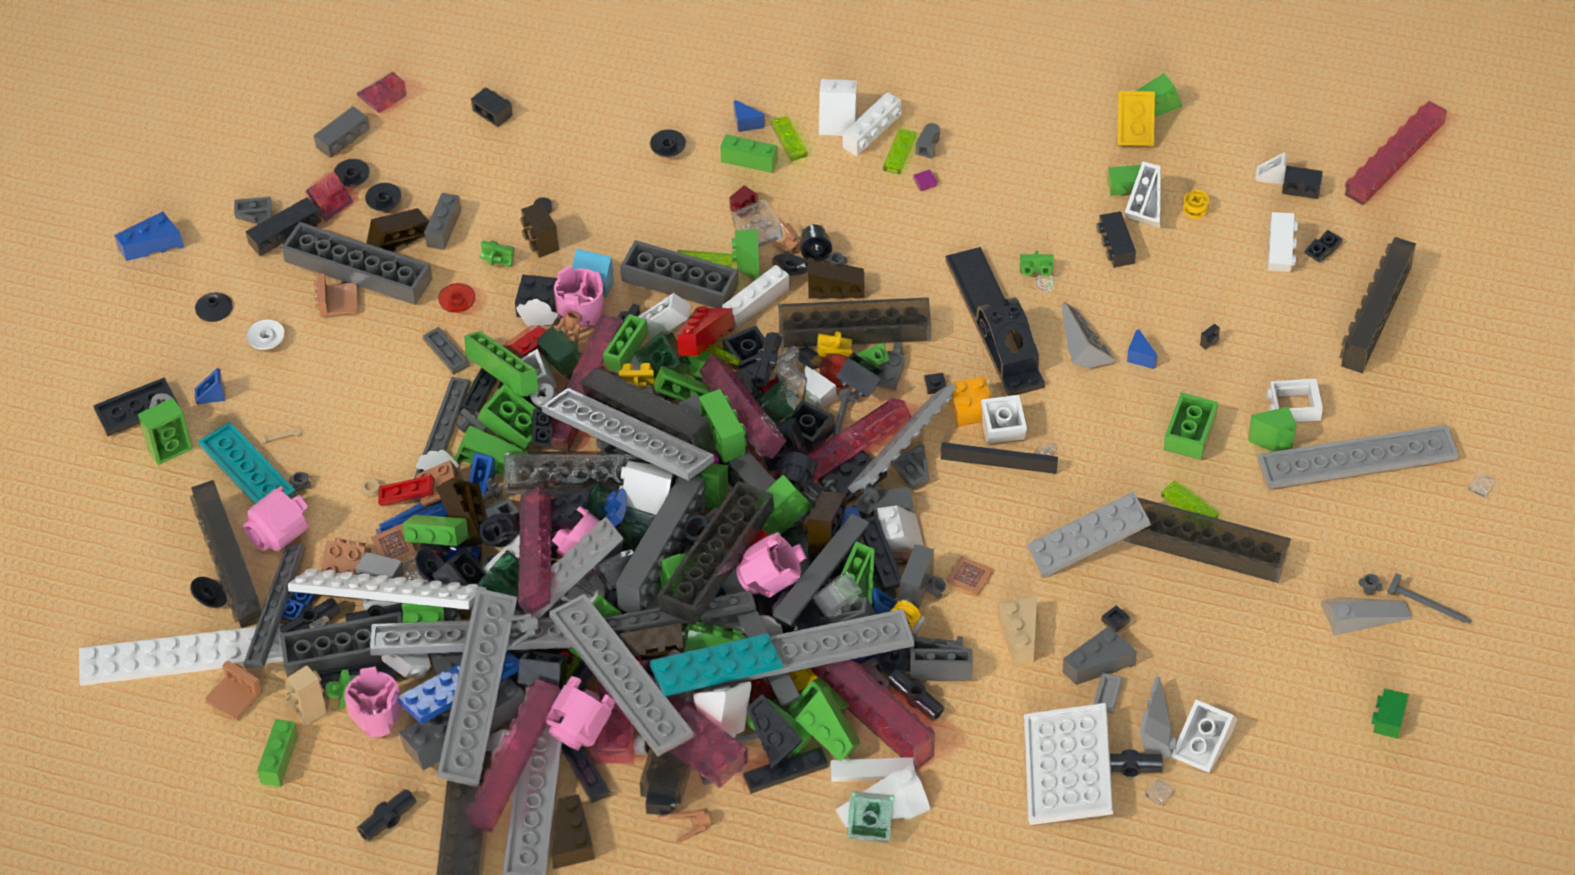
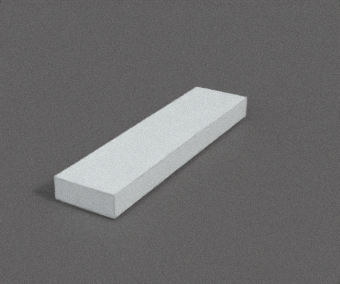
[830,757,914,782]

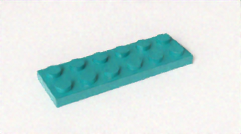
[198,421,296,505]
[650,633,782,697]

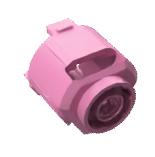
[554,265,605,328]
[243,486,310,551]
[552,506,599,574]
[736,532,806,597]
[345,667,402,737]
[546,676,615,750]

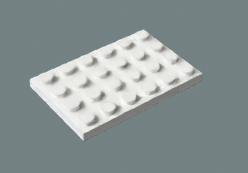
[1024,703,1113,825]

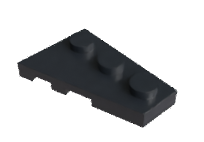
[747,695,804,769]

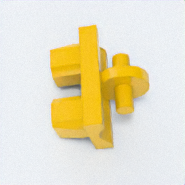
[817,331,852,360]
[619,363,655,393]

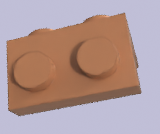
[314,273,358,317]
[321,538,371,575]
[206,660,262,720]

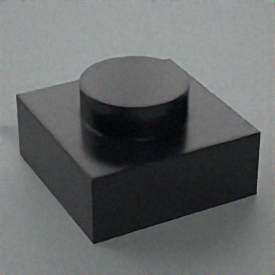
[1200,323,1220,349]
[924,373,946,394]
[1101,605,1130,632]

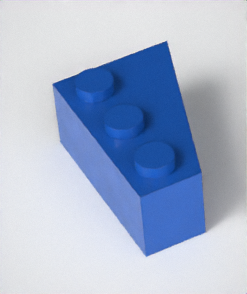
[114,211,184,261]

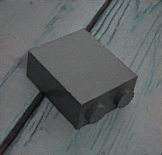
[900,544,934,610]

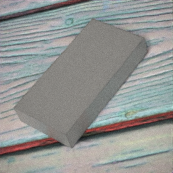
[1093,673,1123,714]

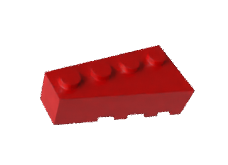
[677,306,734,356]

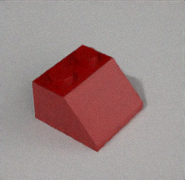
[502,325,553,359]

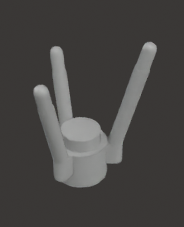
[499,613,539,648]

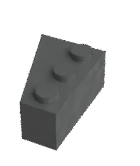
[910,634,972,681]

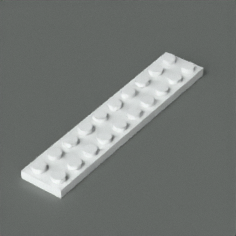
[288,568,486,609]
[79,624,283,686]

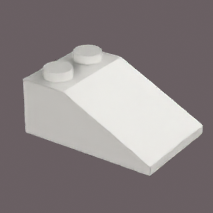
[1171,700,1238,773]

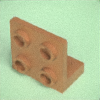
[416,460,462,507]

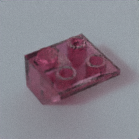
[356,72,406,113]
[305,171,354,221]

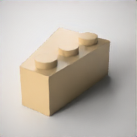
[284,666,327,726]

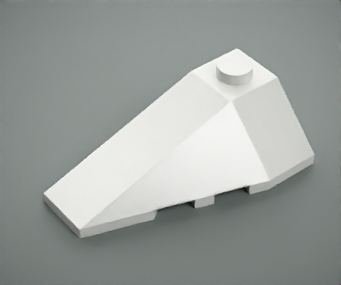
[836,765,930,827]

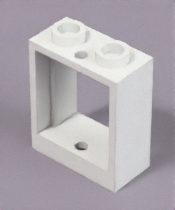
[1266,379,1323,422]

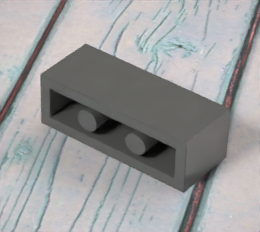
[313,106,370,158]
[425,193,461,250]

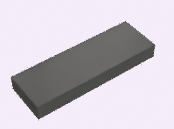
[423,327,469,375]

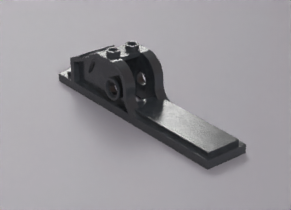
[945,247,1045,396]

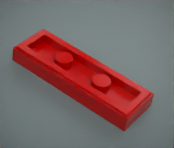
[378,475,435,506]

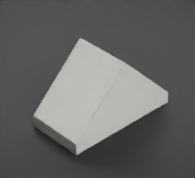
[1255,152,1288,185]

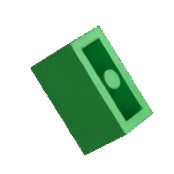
[1371,688,1409,739]

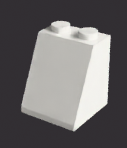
[819,79,857,136]
[619,461,674,515]
[693,682,751,745]

